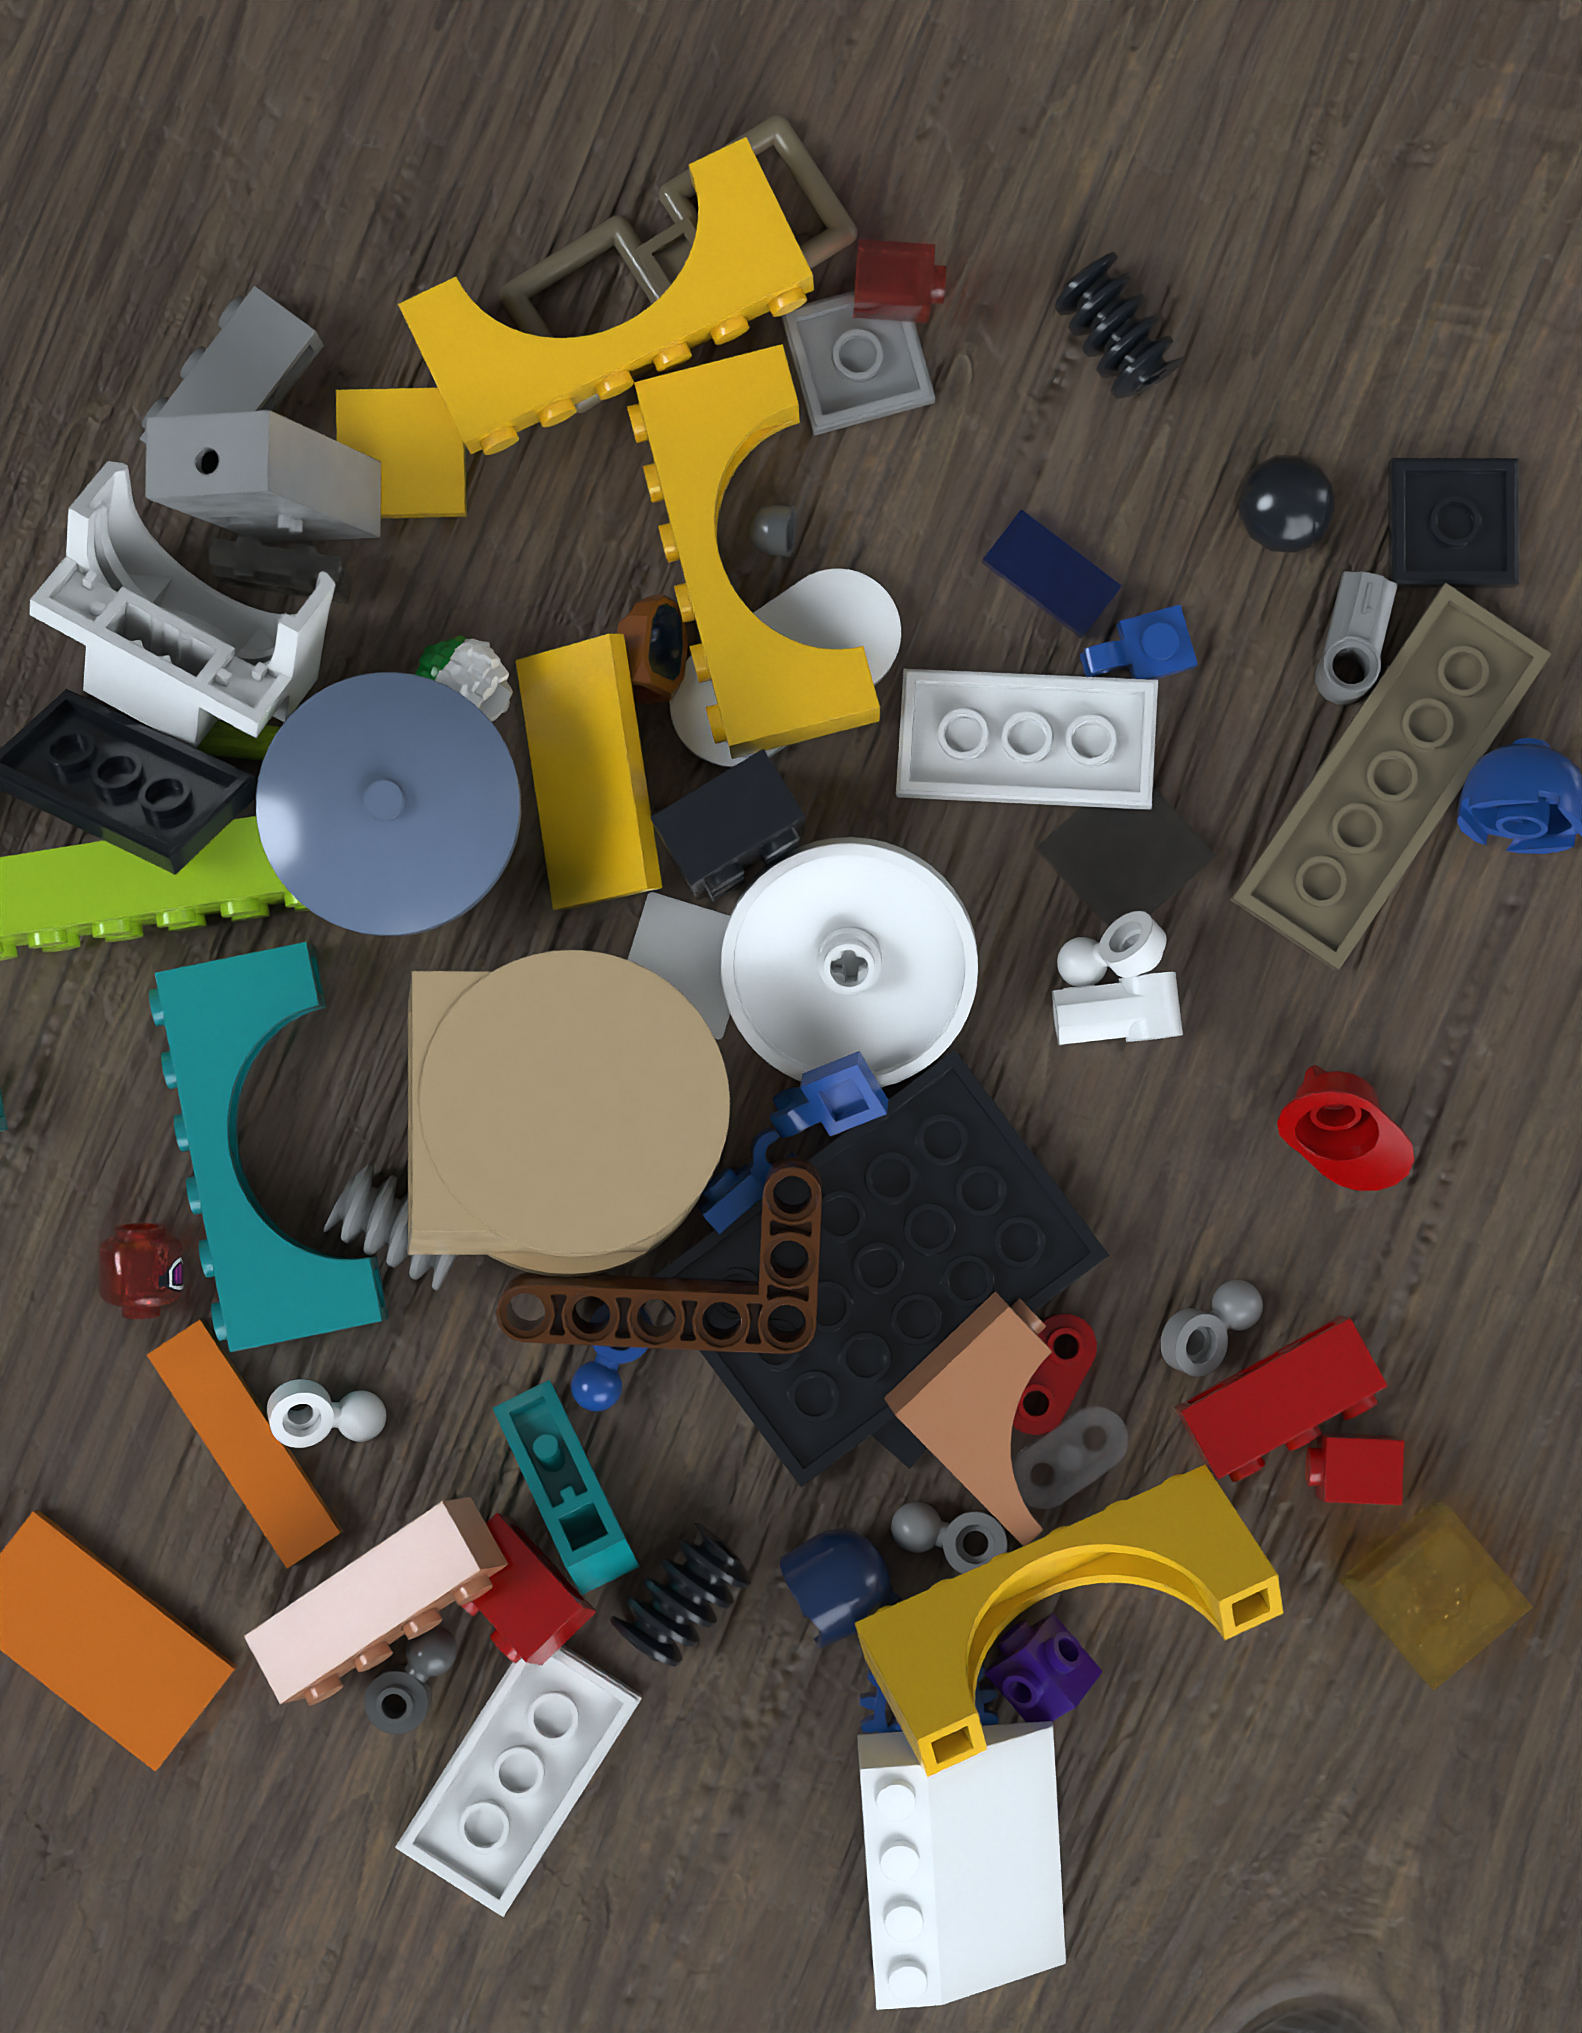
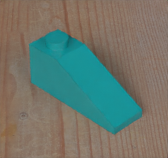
[492,1380,640,1595]

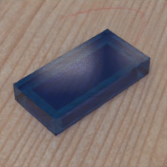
[982,509,1122,639]

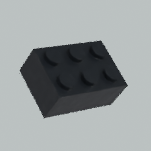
[650,748,805,902]

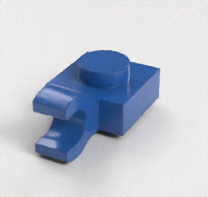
[1079,604,1198,680]
[769,1051,889,1138]
[697,1127,797,1235]

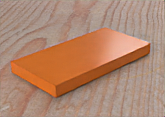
[0,1509,238,1771]

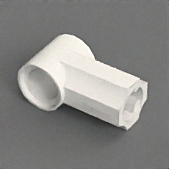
[1052,972,1183,1045]

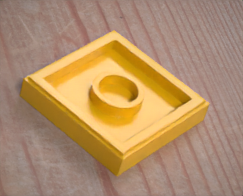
[336,388,467,519]

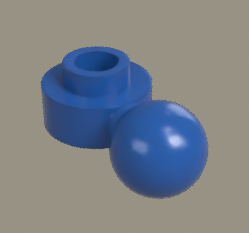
[571,1302,653,1412]

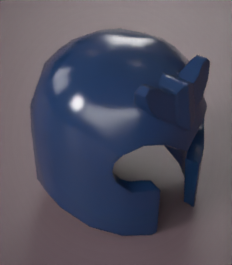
[780,1528,903,1649]

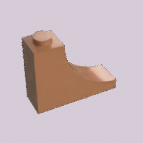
[884,1291,1052,1546]

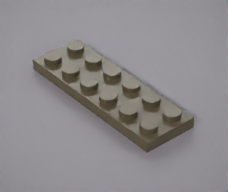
[1230,583,1551,971]

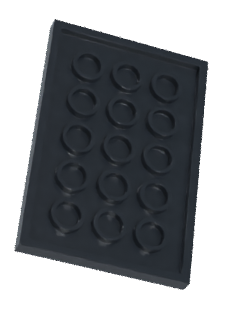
[653,1050,1109,1487]

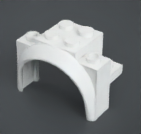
[30,461,335,748]

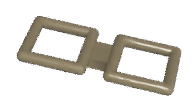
[499,115,857,413]

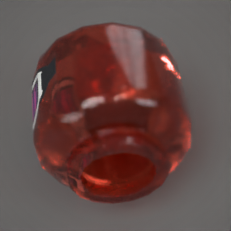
[98,1223,183,1319]

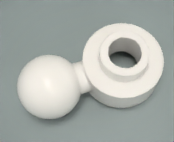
[1057,911,1167,987]
[267,1379,386,1448]

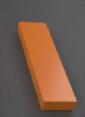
[147,1318,343,1569]

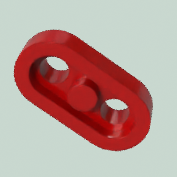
[1013,1313,1097,1435]

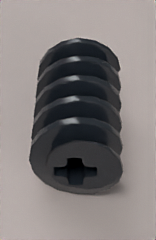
[1054,251,1185,399]
[610,1523,751,1667]

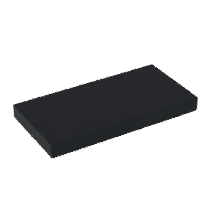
[0,689,258,875]

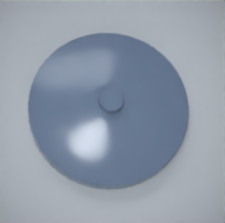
[256,672,521,937]

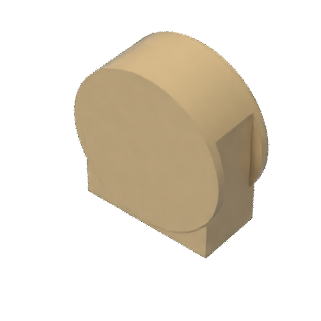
[408,950,730,1277]

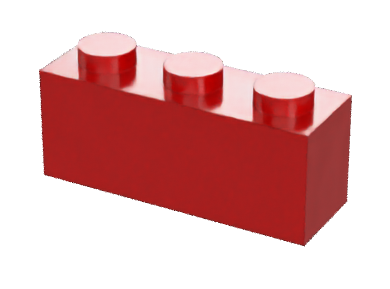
[1174,1315,1388,1482]

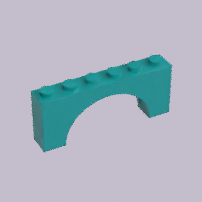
[149,942,389,1352]

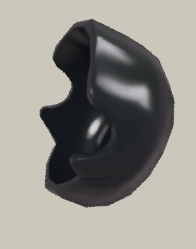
[1239,455,1335,553]

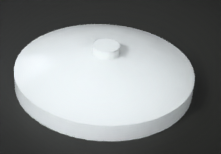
[720,837,978,1087]

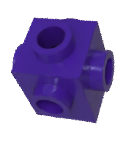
[985,1613,1103,1723]

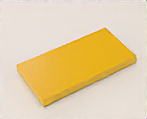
[515,634,662,910]

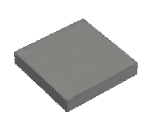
[780,278,936,436]

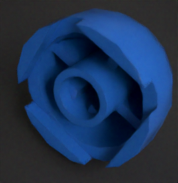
[1457,738,1582,854]

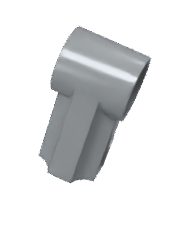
[1315,571,1397,705]

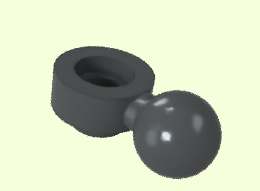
[364,1625,457,1734]

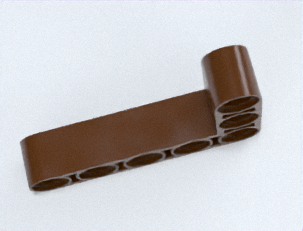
[496,1156,822,1354]

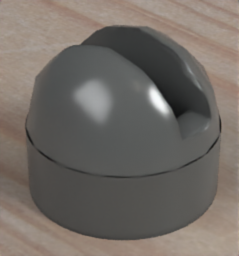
[748,504,797,557]

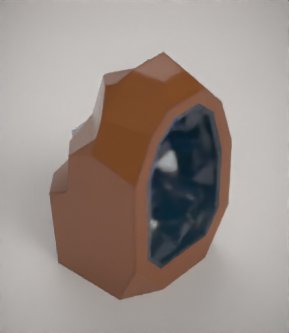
[617,594,688,704]

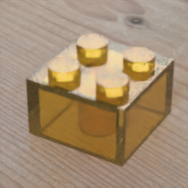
[1338,1500,1533,1691]

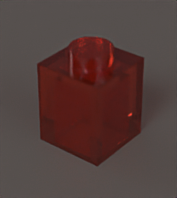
[853,239,946,323]

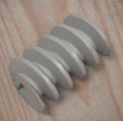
[324,1163,458,1291]

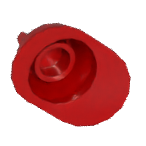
[1277,1065,1415,1191]

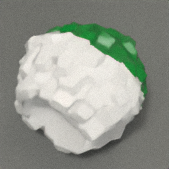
[414,635,513,721]

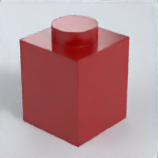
[1305,1433,1404,1506]

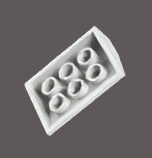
[857,1721,1066,2010]

